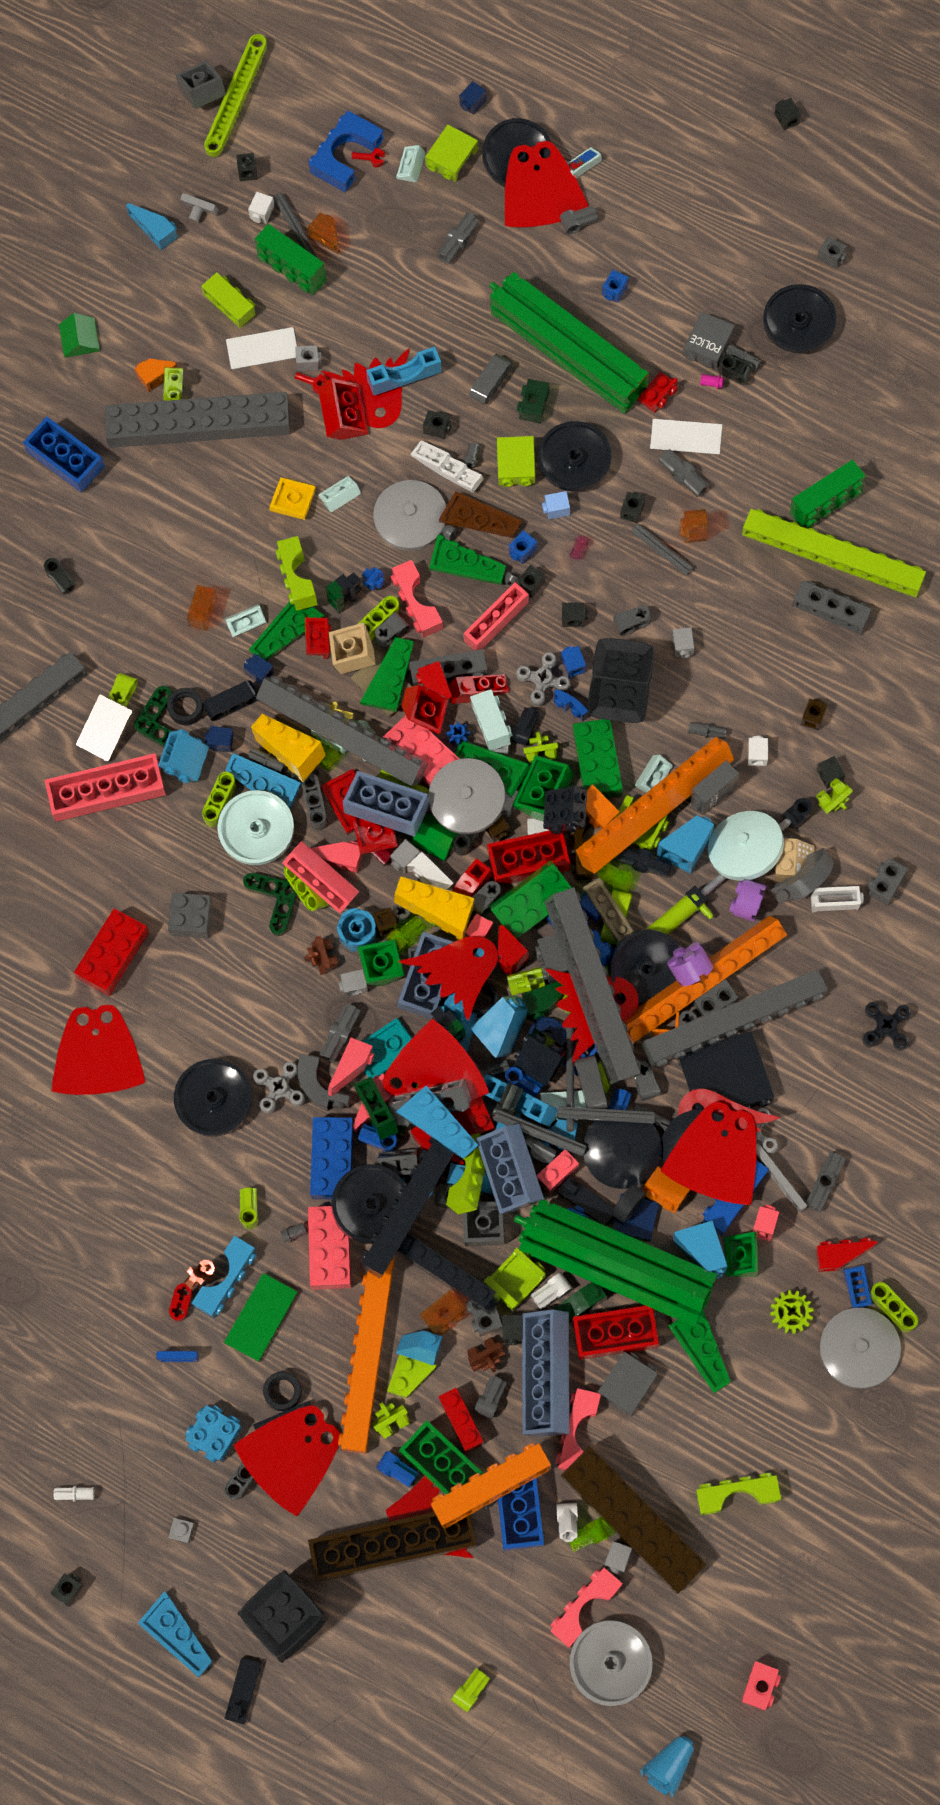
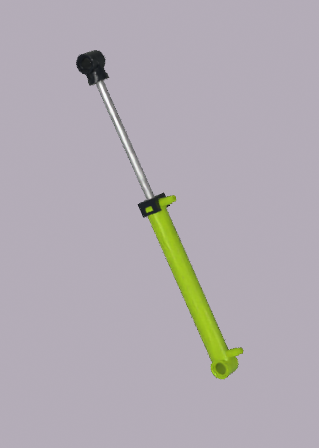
[563,798,812,1014]

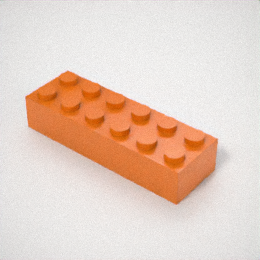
[431,1443,551,1529]

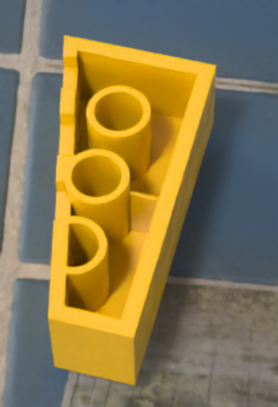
[251,714,326,782]
[394,876,474,939]

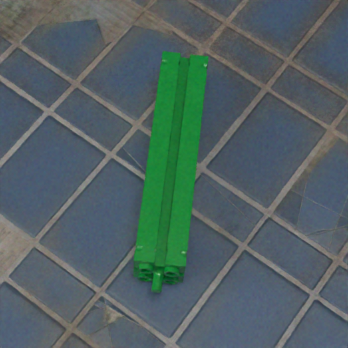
[489,272,649,415]
[514,1200,717,1327]

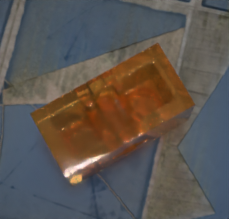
[679,509,708,543]
[187,585,217,631]
[420,1290,466,1335]

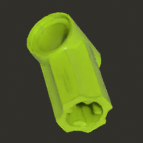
[239,1188,259,1230]
[451,1668,490,1713]

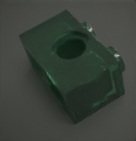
[517,379,550,424]

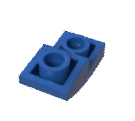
[553,689,588,722]

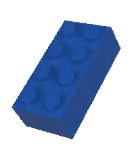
[23,416,105,493]
[310,1117,354,1200]
[498,1478,544,1551]

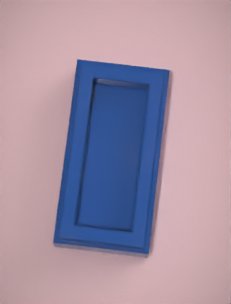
[156,1351,199,1362]

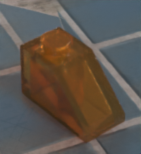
[308,212,340,254]

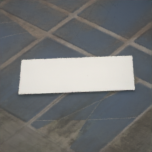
[226,327,297,369]
[650,419,722,454]

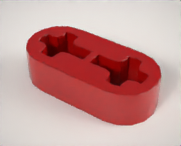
[169,1283,193,1322]

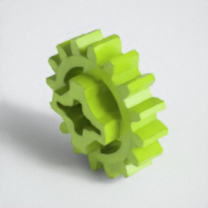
[770,1290,814,1335]

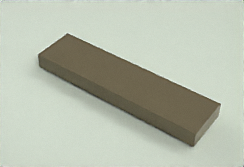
[583,878,633,943]

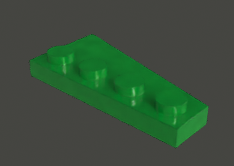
[360,637,414,712]

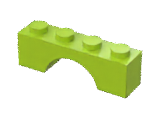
[275,536,318,611]
[446,1133,485,1215]
[695,1473,781,1516]

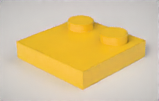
[269,477,316,520]

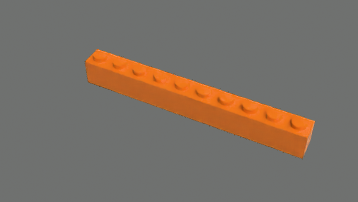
[576,737,734,874]
[625,916,787,1043]
[338,1255,395,1454]

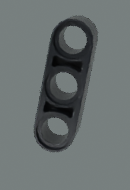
[203,680,258,721]

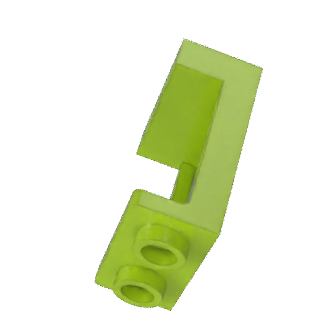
[425,124,478,182]
[497,436,535,487]
[614,795,669,852]
[484,1247,546,1311]

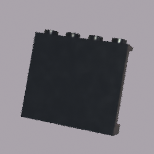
[677,1031,775,1110]

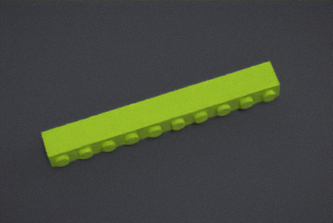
[742,509,926,598]

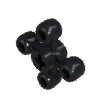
[862,1002,911,1051]

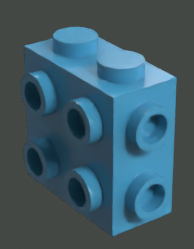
[158,729,209,783]
[185,1405,242,1463]

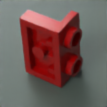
[638,372,678,413]
[305,618,331,659]

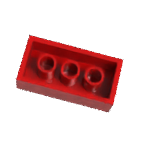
[487,830,570,885]
[73,908,149,997]
[573,1306,659,1360]

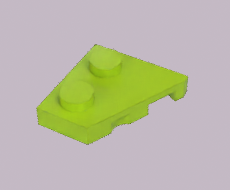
[387,1355,437,1398]

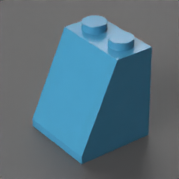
[657,815,714,874]
[470,995,528,1058]
[673,1221,727,1279]

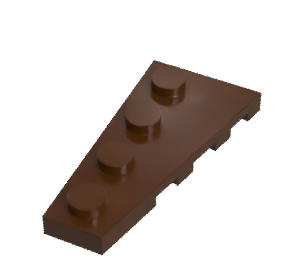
[439,491,522,538]

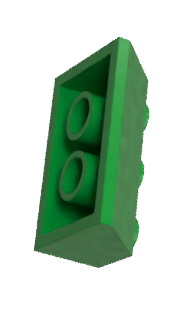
[512,755,574,821]

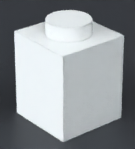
[248,192,275,224]
[748,736,768,766]

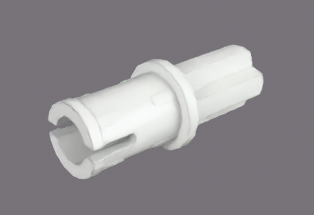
[53,1486,95,1502]

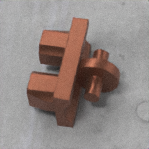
[304,936,338,975]
[184,1259,216,1290]
[467,1337,505,1373]

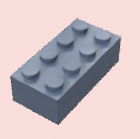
[343,771,429,837]
[397,932,453,1019]
[476,1124,544,1214]

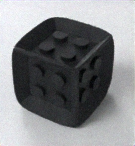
[588,638,654,723]
[237,1570,328,1663]

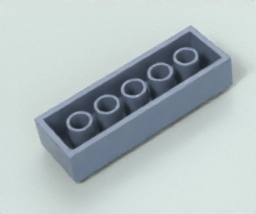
[522,1310,569,1437]

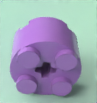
[729,879,767,922]
[667,942,713,986]

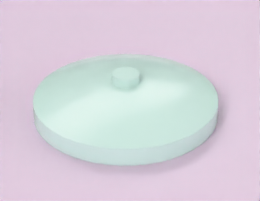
[218,790,294,865]
[708,811,784,881]

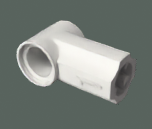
[531,1272,573,1310]
[556,1503,578,1542]

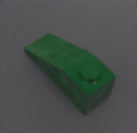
[521,982,565,1020]
[353,1077,398,1141]
[552,1282,607,1323]

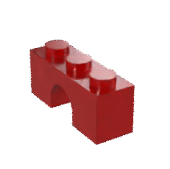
[438,1388,484,1454]

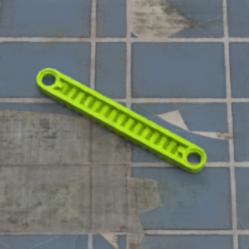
[204,34,267,157]

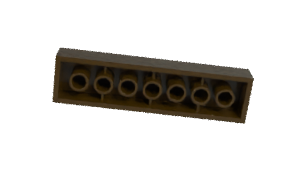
[560,1446,706,1594]
[308,1512,477,1582]

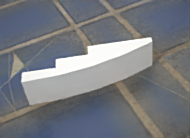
[411,440,484,493]

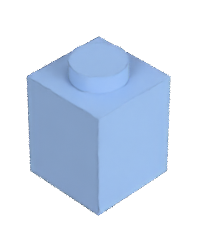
[542,491,570,520]

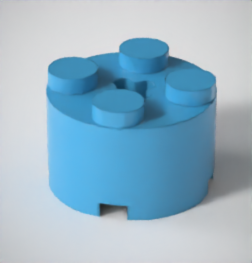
[337,908,377,952]

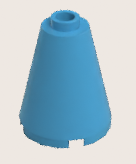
[640,1736,694,1797]

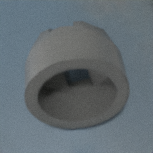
[441,525,457,541]
[505,571,520,587]

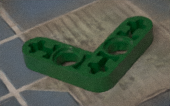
[134,686,172,748]
[243,873,297,936]

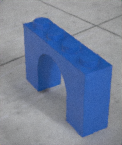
[308,110,384,193]

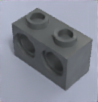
[867,858,908,906]
[692,979,738,1017]
[377,1148,420,1176]
[465,1301,502,1337]

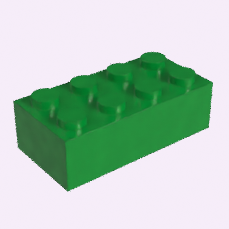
[255,224,327,295]
[789,459,866,528]
[572,719,623,798]
[490,860,572,938]
[399,1420,484,1495]

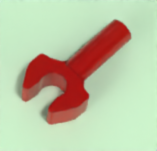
[352,148,385,168]
[294,372,328,394]

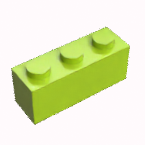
[201,272,256,328]

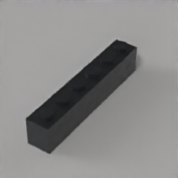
[396,1233,501,1315]

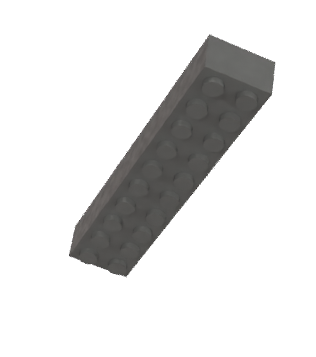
[105,392,291,448]
[544,888,641,1085]

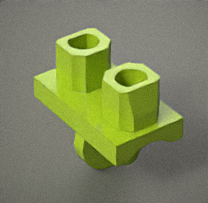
[163,367,183,401]
[523,731,558,764]
[816,778,853,814]
[507,967,545,995]
[371,1402,410,1439]

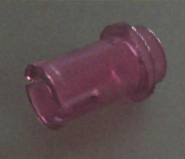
[569,535,588,560]

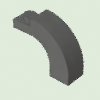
[770,848,834,904]
[298,1054,351,1111]

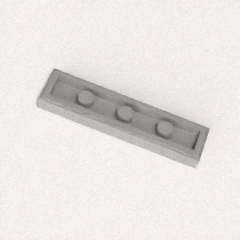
[756,1143,807,1213]

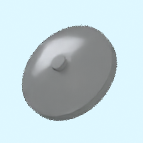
[373,480,446,551]
[429,758,505,834]
[820,1308,901,1389]
[570,1621,652,1706]

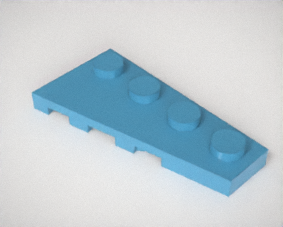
[225,753,302,809]
[396,1086,478,1159]
[138,1591,213,1678]

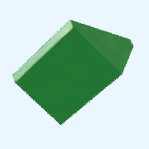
[59,313,100,358]
[411,812,459,862]
[357,939,404,986]
[724,1232,758,1277]

